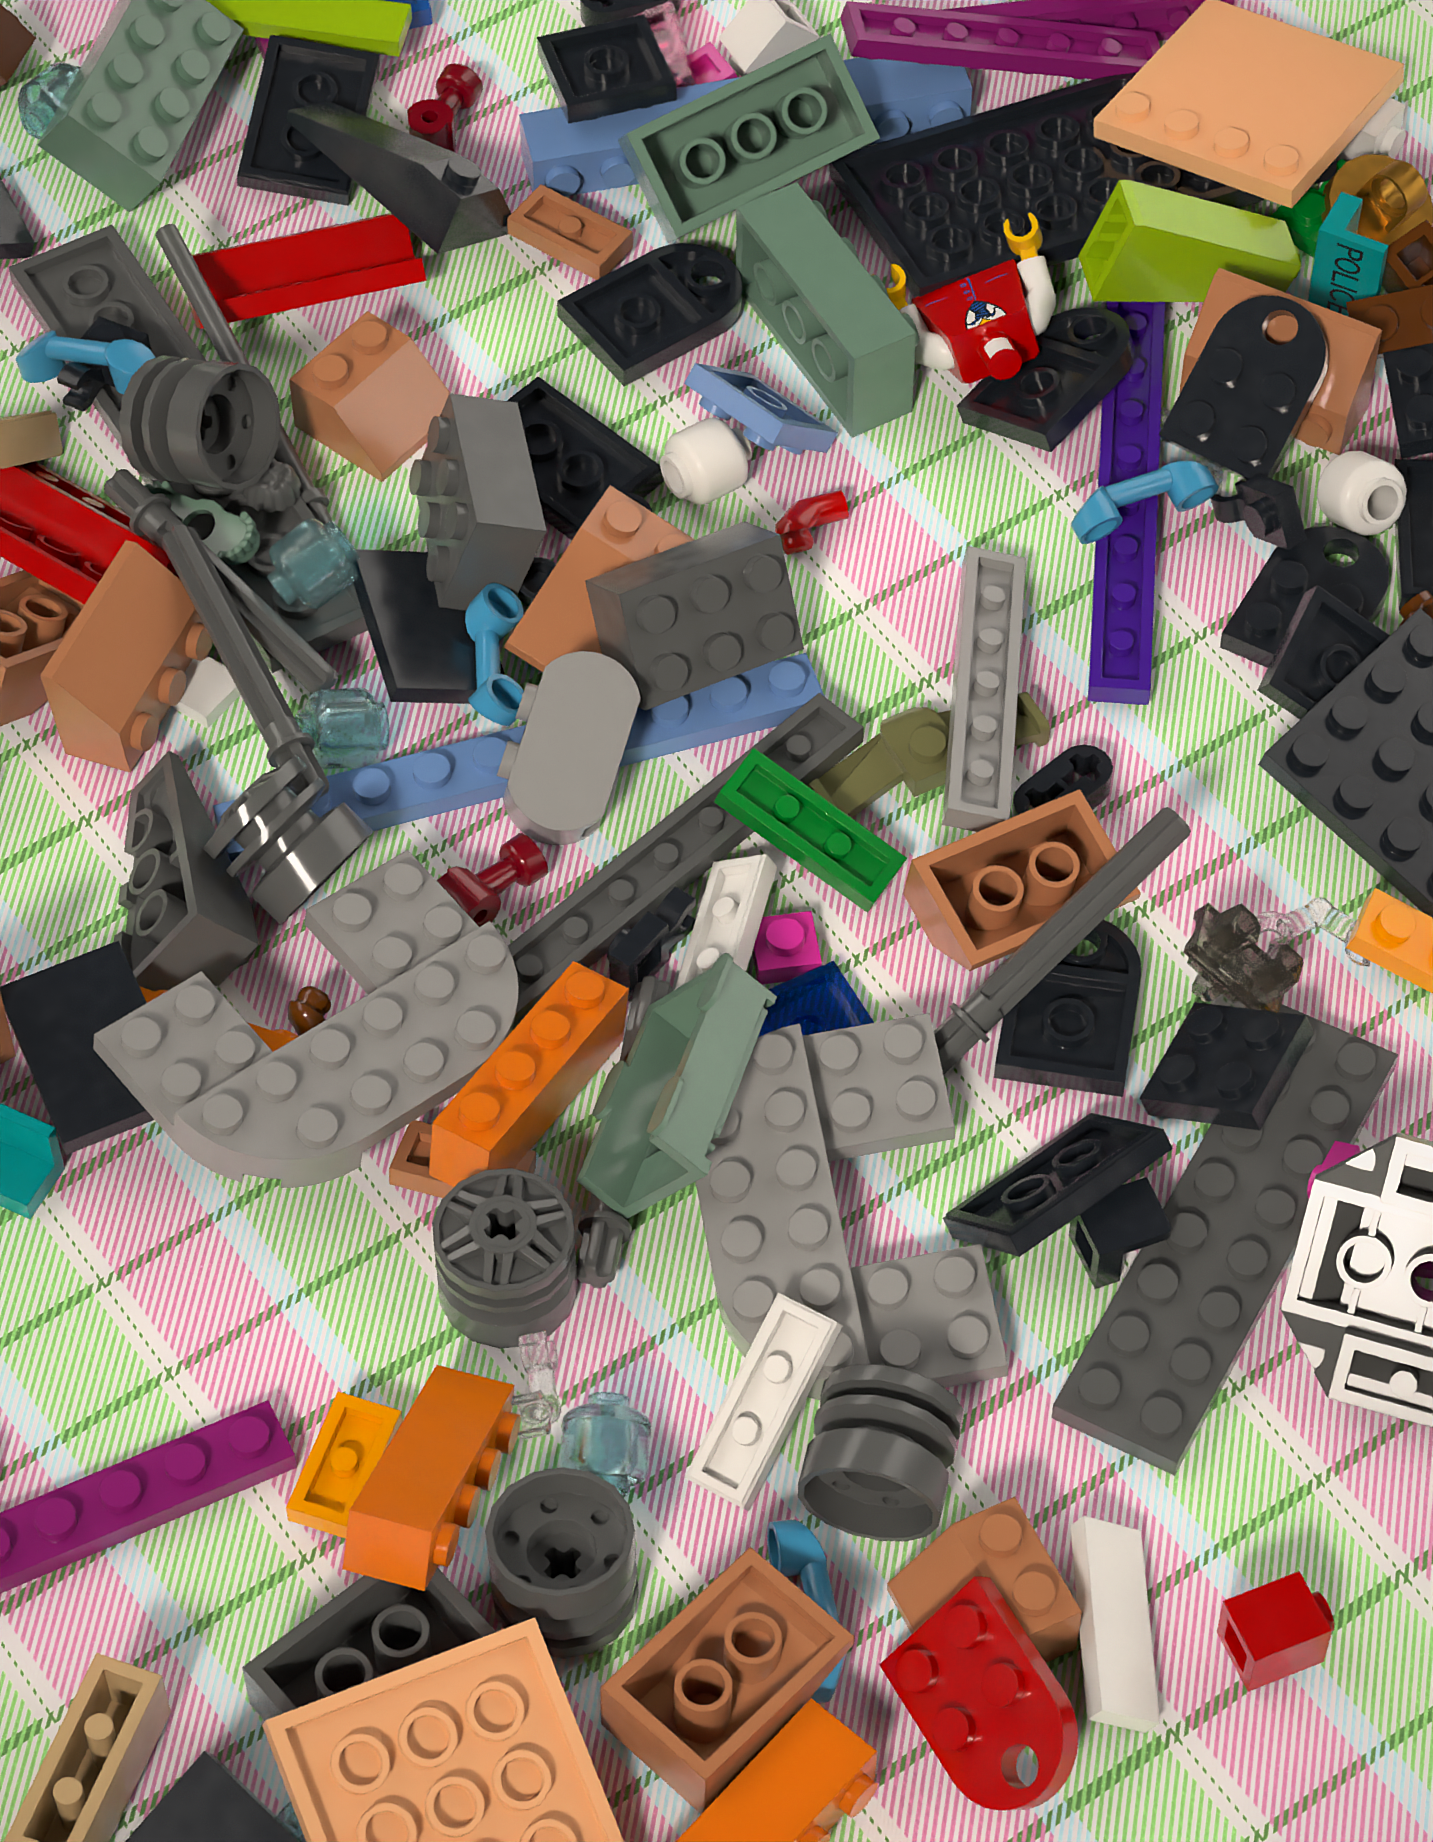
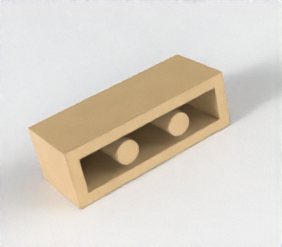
[4,1652,171,1842]

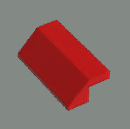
[187,213,427,329]
[0,461,180,605]

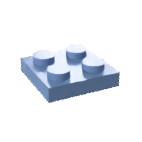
[684,363,838,455]

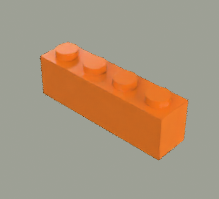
[429,961,629,1188]
[342,1365,521,1591]
[676,1698,878,1842]

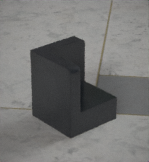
[1069,1177,1172,1289]

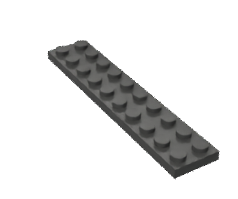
[9,225,368,673]

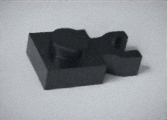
[607,886,696,1002]

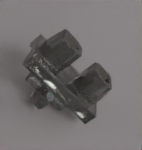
[1183,902,1304,1012]

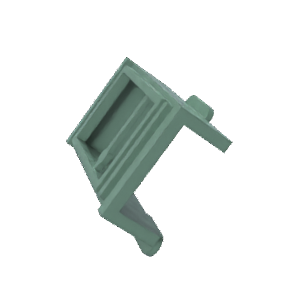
[576,953,777,1219]

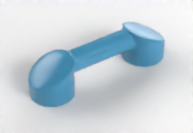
[15,330,155,395]
[1071,461,1219,544]
[465,583,524,726]
[767,1519,846,1703]

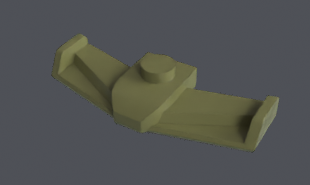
[807,692,1050,818]

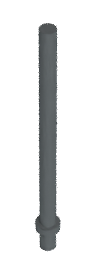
[155,224,339,541]

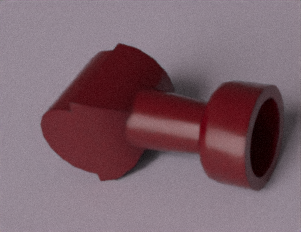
[407,63,483,152]
[436,833,548,927]

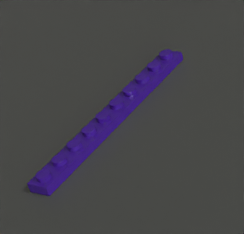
[1087,302,1165,705]

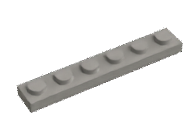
[942,546,1026,832]

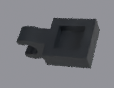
[57,316,152,412]
[1210,474,1307,550]

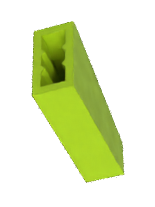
[1078,180,1302,302]

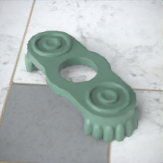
[144,481,260,565]

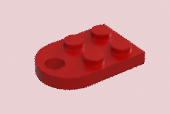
[879,1576,1078,1811]

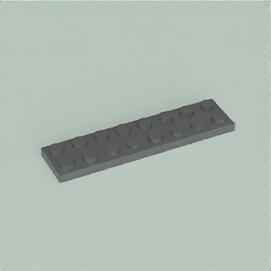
[1051,1003,1398,1476]

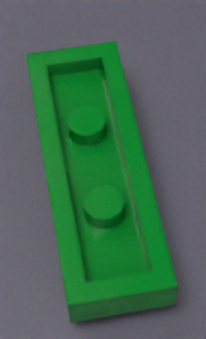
[714,748,907,913]

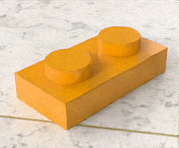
[1346,888,1433,993]
[286,1391,403,1539]

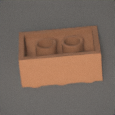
[1179,268,1382,455]
[40,540,213,773]
[903,789,1141,971]

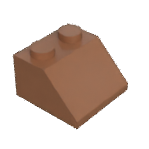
[289,311,450,482]
[887,1497,1082,1663]

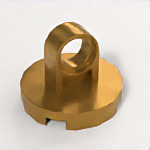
[1321,154,1433,245]

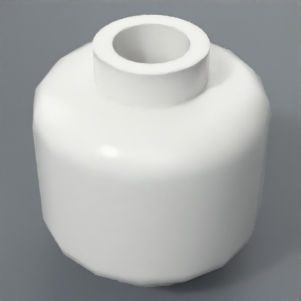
[660,417,752,505]
[1317,451,1407,535]

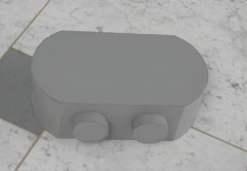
[497,651,641,845]

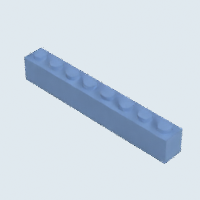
[519,57,972,197]

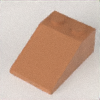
[504,485,695,672]
[0,570,84,726]
[601,1547,855,1814]

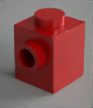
[1217,1571,1335,1692]

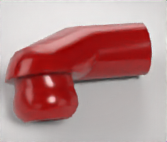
[775,490,849,555]

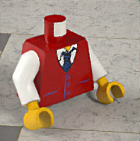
[871,213,1056,384]

